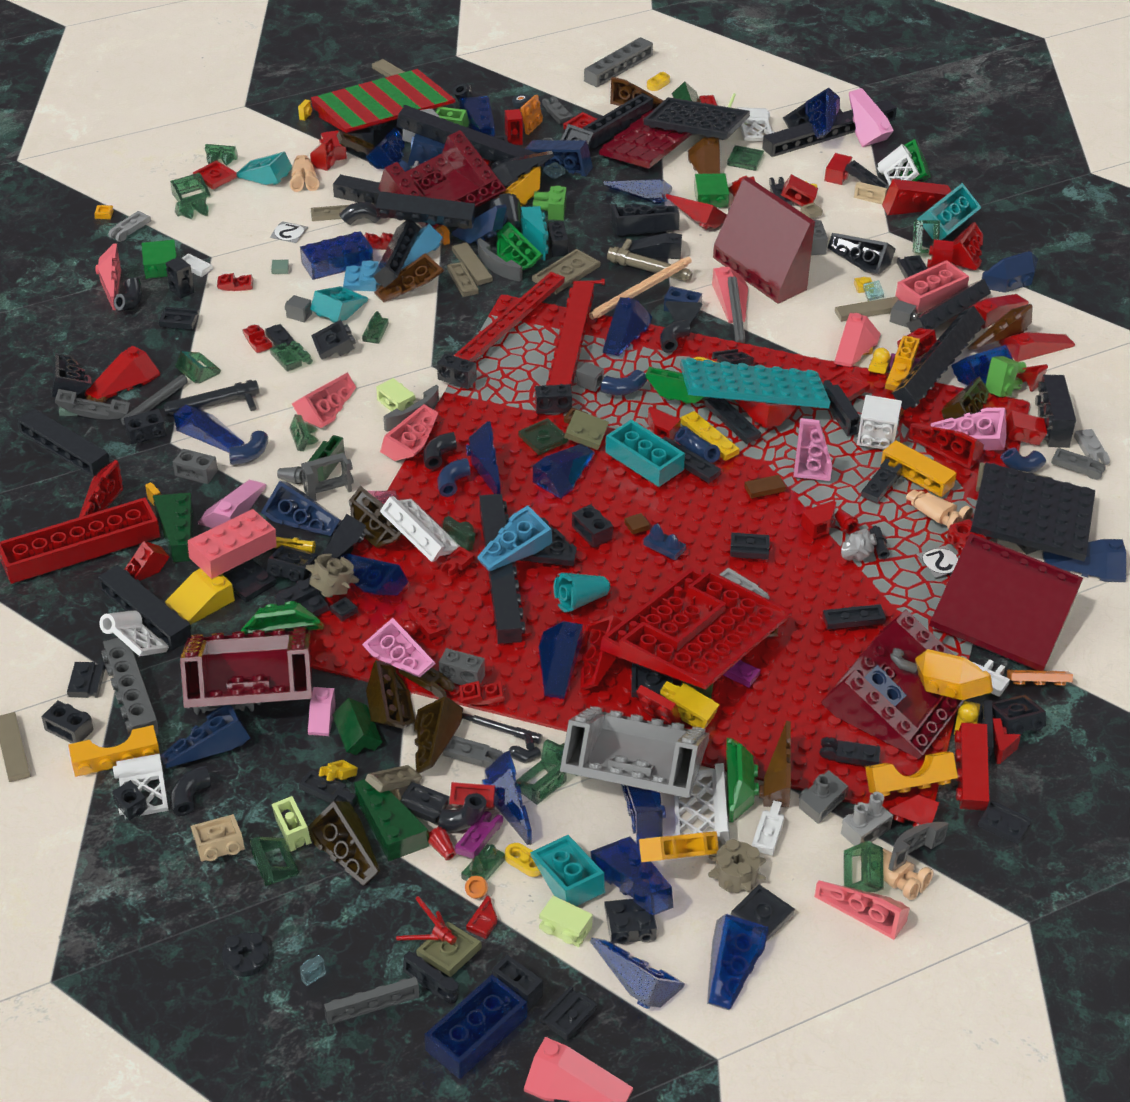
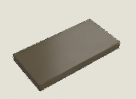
[532,249,600,294]

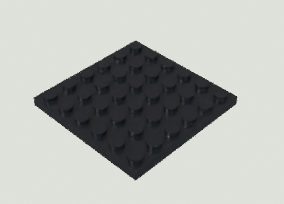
[970,462,1095,561]

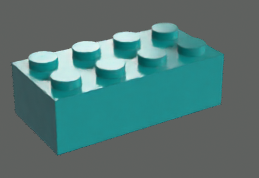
[917,183,982,241]
[606,419,685,487]

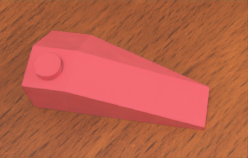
[96,244,121,310]
[712,267,748,323]
[834,313,881,367]
[292,372,356,428]
[380,404,438,461]
[814,880,910,940]

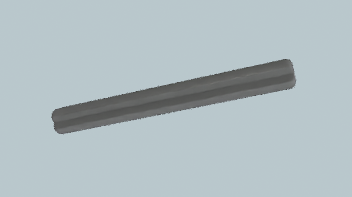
[728,276,745,343]
[121,374,188,425]

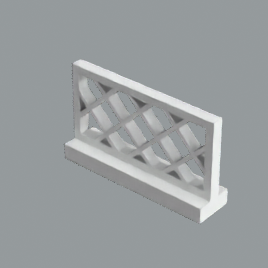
[380,496,460,562]
[674,763,730,845]

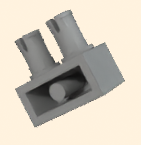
[841,792,893,848]

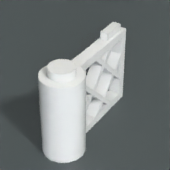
[737,107,774,141]
[877,144,919,186]
[100,611,169,656]
[113,754,169,819]

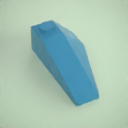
[402,224,443,269]
[477,505,552,571]

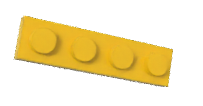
[680,411,740,461]

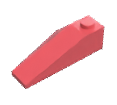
[524,1037,633,1102]

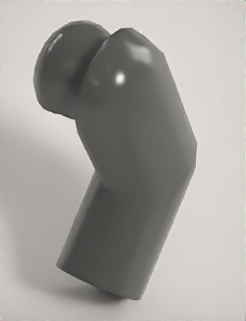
[890,648,917,673]

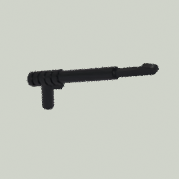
[462,713,543,750]

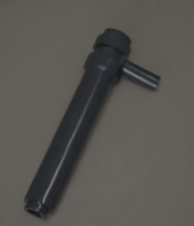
[163,380,260,416]

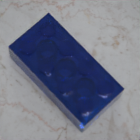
[300,231,373,280]
[424,974,527,1079]

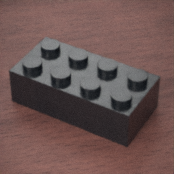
[1035,374,1076,448]

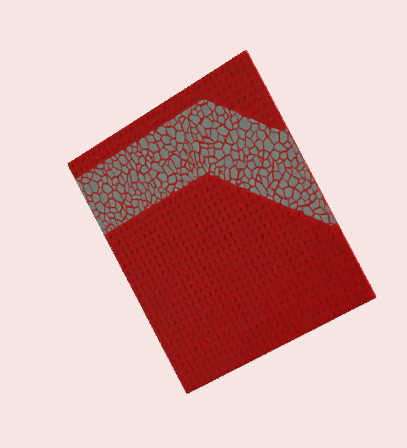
[310,295,1030,811]

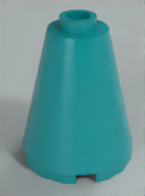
[554,573,610,612]

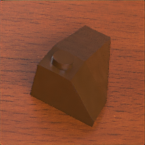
[610,77,664,109]
[688,137,720,174]
[374,253,444,303]
[967,304,1033,350]
[759,721,791,807]

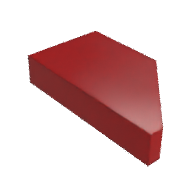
[466,896,497,939]

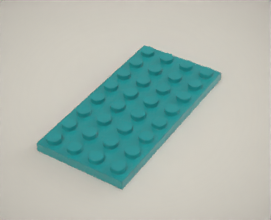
[680,358,830,408]

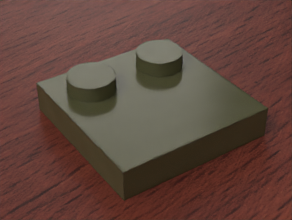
[564,410,609,450]
[416,921,482,977]

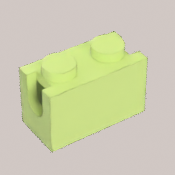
[376,378,416,411]
[272,796,312,851]
[539,896,593,947]

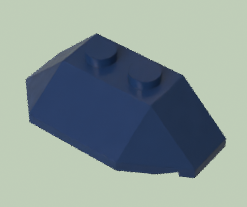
[451,204,508,244]
[981,251,1038,293]

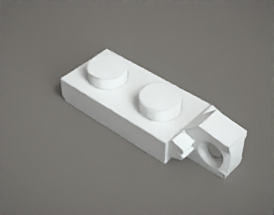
[752,801,784,856]

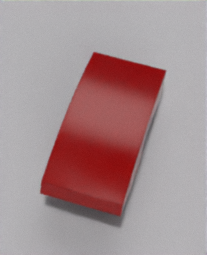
[363,232,394,250]
[217,273,254,291]
[242,325,273,353]
[459,681,505,705]

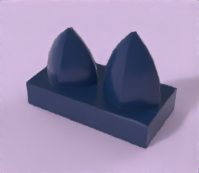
[643,523,686,560]

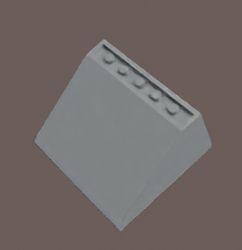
[560,706,710,798]

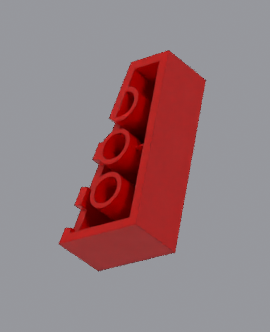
[882,179,951,216]
[955,722,989,811]

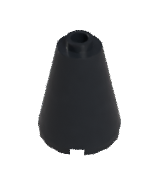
[489,193,521,233]

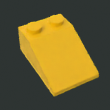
[165,568,235,625]

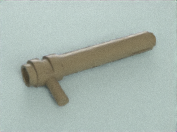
[607,239,693,282]

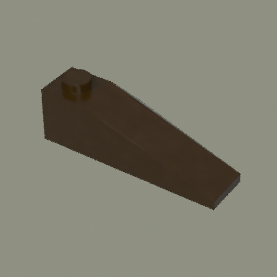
[941,376,989,419]
[414,696,463,773]
[308,801,381,886]

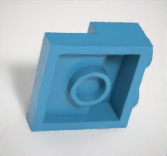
[343,260,380,291]

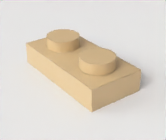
[854,181,887,204]

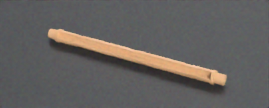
[589,256,692,320]

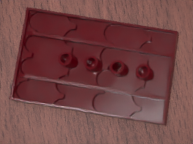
[599,108,692,168]

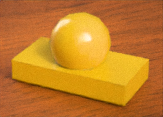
[868,348,891,374]
[954,701,980,735]

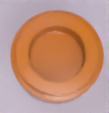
[465,876,488,899]

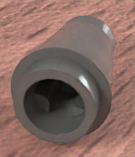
[277,466,303,485]

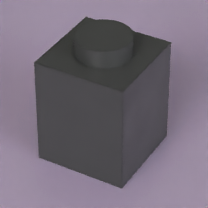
[285,295,312,322]
[889,300,917,328]
[575,362,604,392]

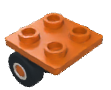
[512,94,543,135]

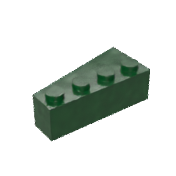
[153,493,193,562]
[354,779,430,861]

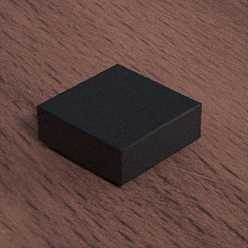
[330,597,358,622]

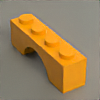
[68,725,160,777]
[865,751,958,796]
[639,831,719,862]

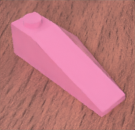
[849,88,894,147]
[931,408,1007,450]
[793,418,832,481]
[198,479,266,528]
[362,618,436,677]

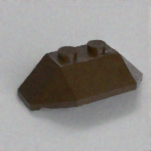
[349,486,403,549]
[366,660,415,729]

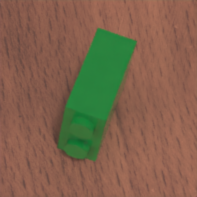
[694,173,729,208]
[142,240,177,279]

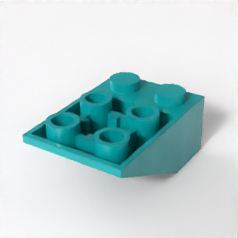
[521,206,548,261]

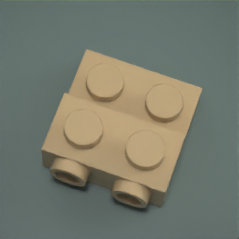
[191,814,245,862]

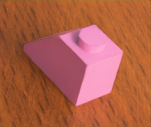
[308,687,336,736]

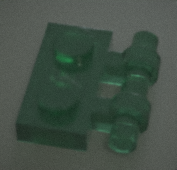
[270,341,313,371]

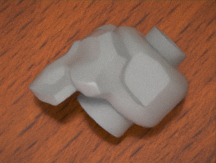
[841,529,877,561]

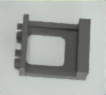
[301,453,354,501]

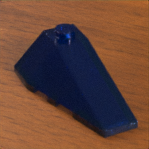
[533,444,595,499]
[339,553,409,595]
[539,621,583,699]
[707,914,769,1010]

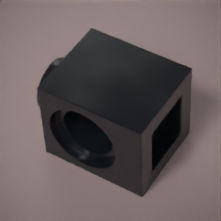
[112,780,148,821]

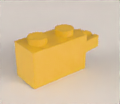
[660,681,719,729]

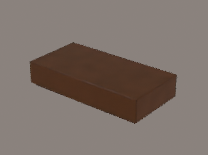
[744,475,786,498]

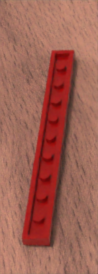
[454,272,565,362]

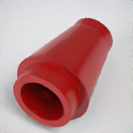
[835,510,859,534]
[428,827,456,861]

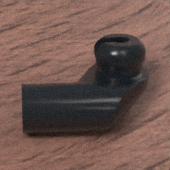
[508,745,541,763]

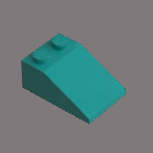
[237,151,292,185]
[310,286,368,322]
[530,835,605,906]

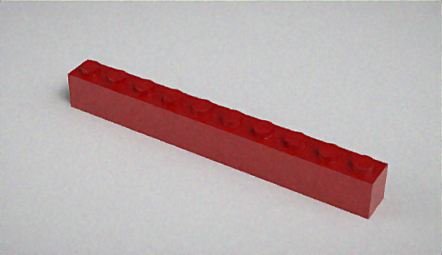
[546,281,594,392]

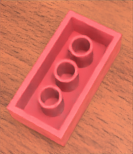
[895,260,969,315]
[188,509,276,579]

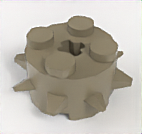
[306,554,359,597]
[708,839,766,893]

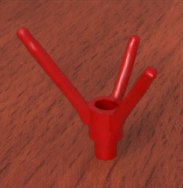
[396,896,457,945]

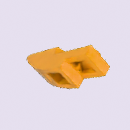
[885,335,920,391]

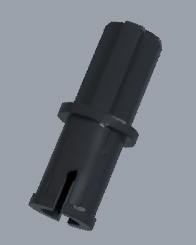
[870,525,890,559]

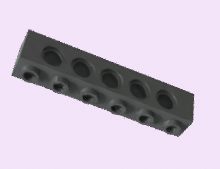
[584,37,653,87]
[101,638,159,735]

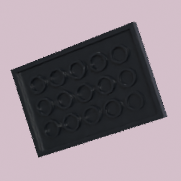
[644,97,750,140]

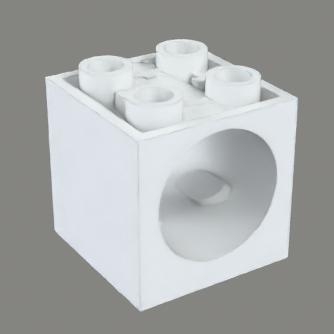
[857,395,902,449]

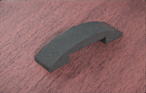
[478,238,522,282]
[383,385,439,432]
[55,389,130,419]
[888,822,949,871]

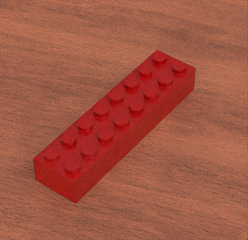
[0,497,160,584]

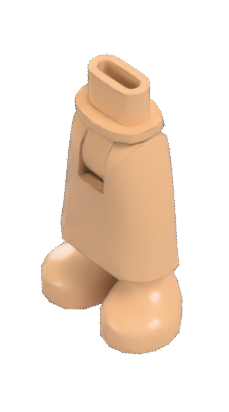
[290,155,319,192]
[906,490,973,529]
[855,841,934,900]

